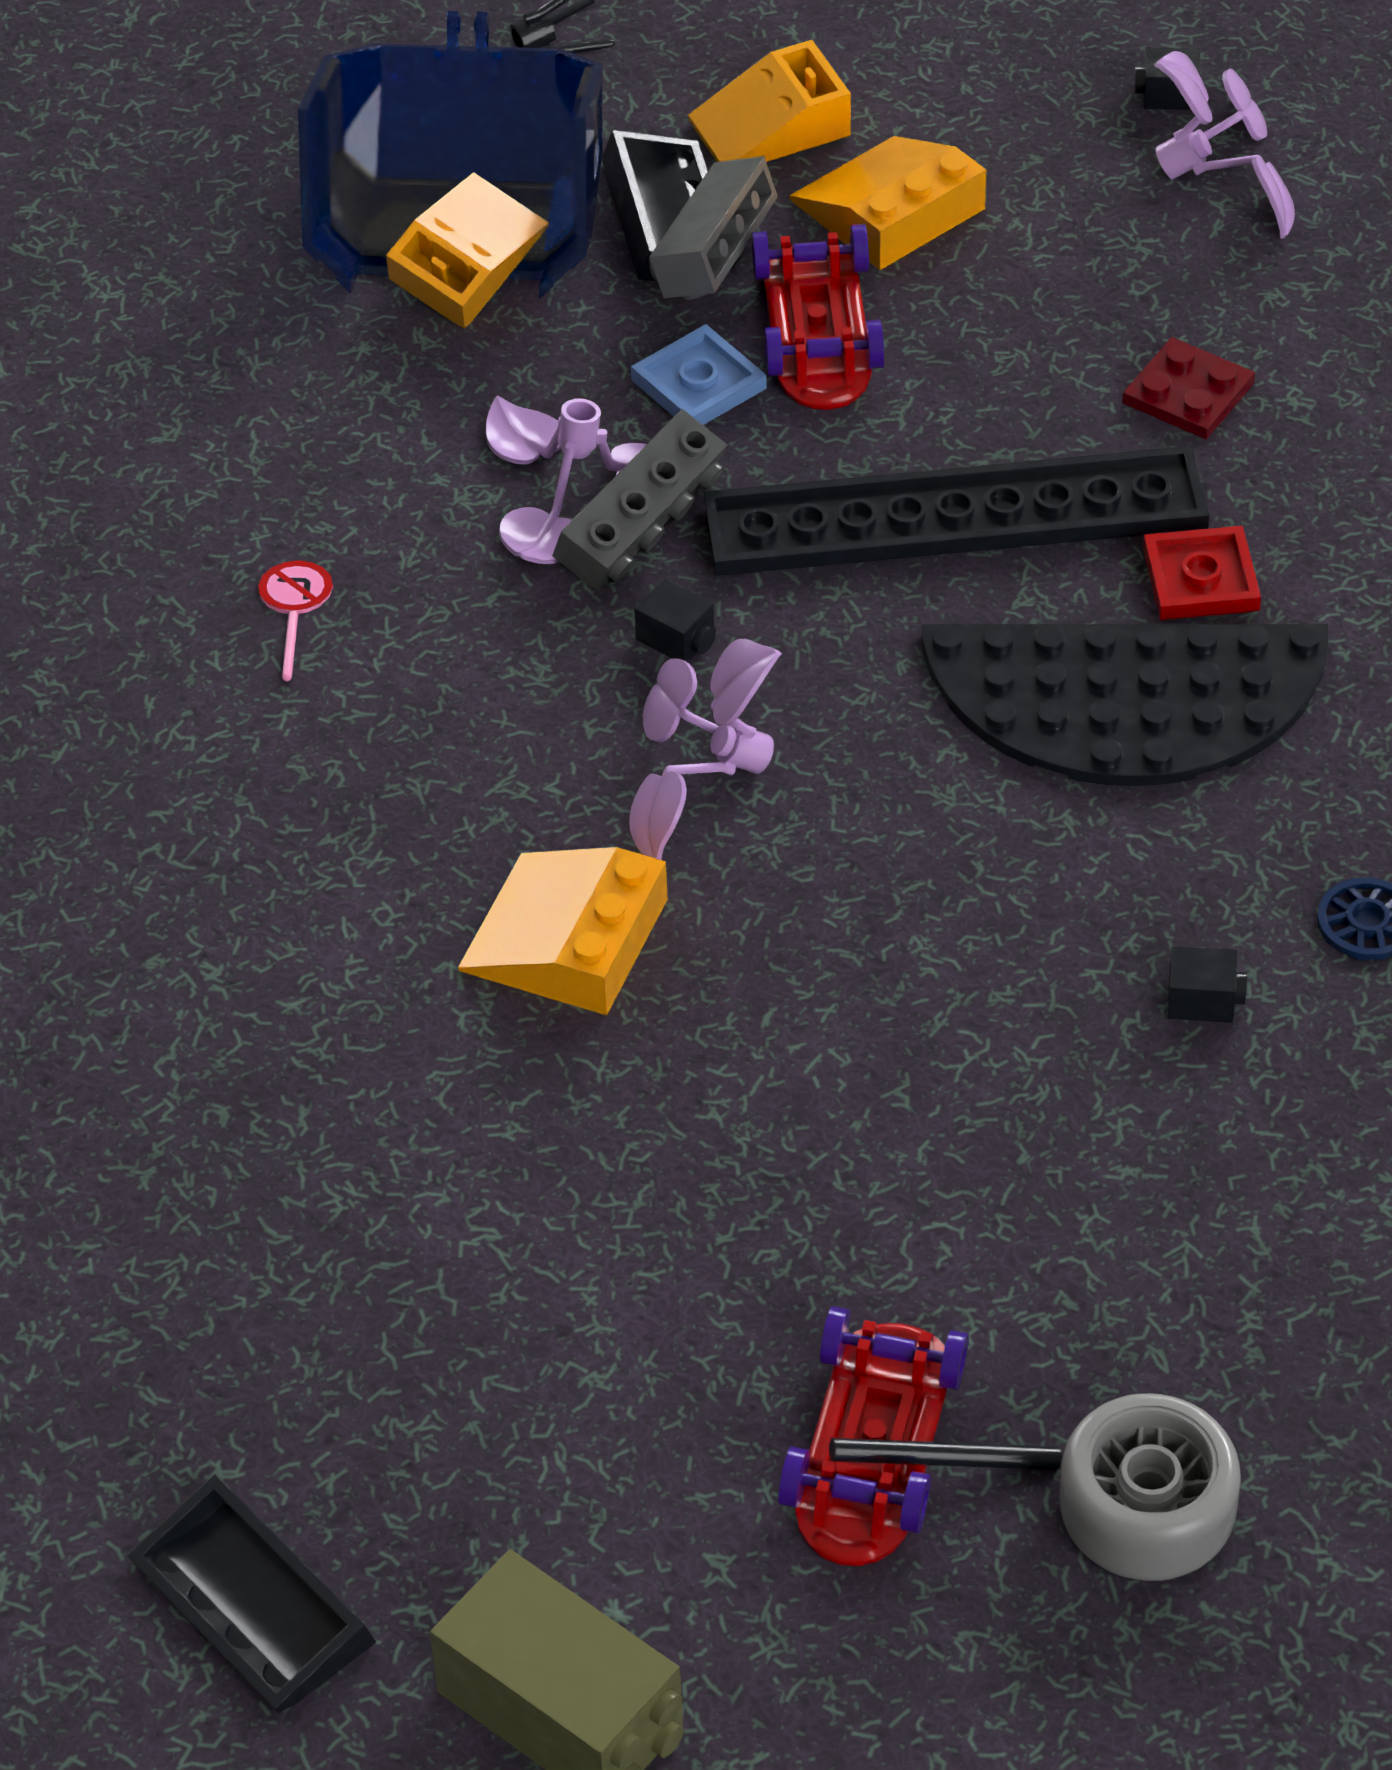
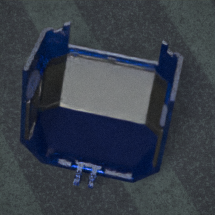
[298,11,603,299]

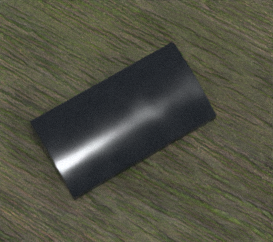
[601,130,737,281]
[127,1474,376,1713]

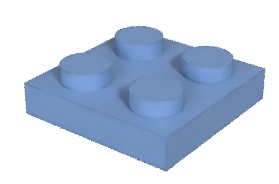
[631,324,767,425]

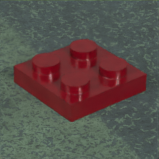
[1122,337,1255,440]

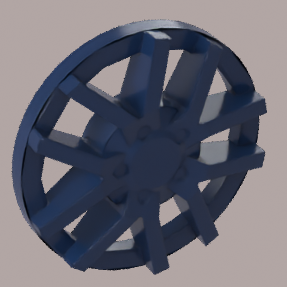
[1317,877,1392,960]

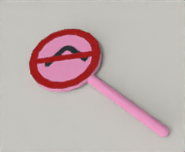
[258,560,333,681]

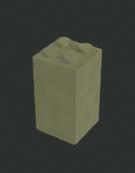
[430,1549,684,1770]

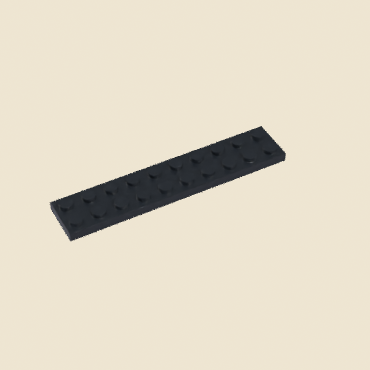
[704,446,1209,576]

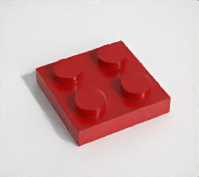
[1143,525,1261,620]

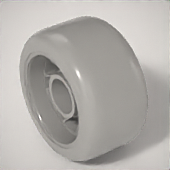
[1059,1393,1241,1581]

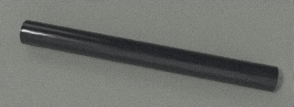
[829,1438,1062,1470]

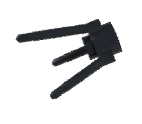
[510,0,615,61]

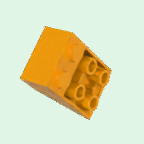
[688,40,851,162]
[386,172,549,329]

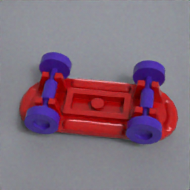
[751,224,884,410]
[778,1306,969,1566]

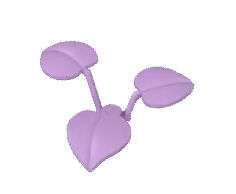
[1154,51,1295,239]
[486,396,647,564]
[629,639,782,860]

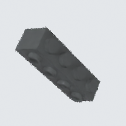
[649,156,778,300]
[552,409,728,590]

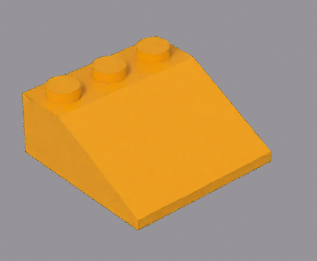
[789,136,987,270]
[458,847,668,1015]

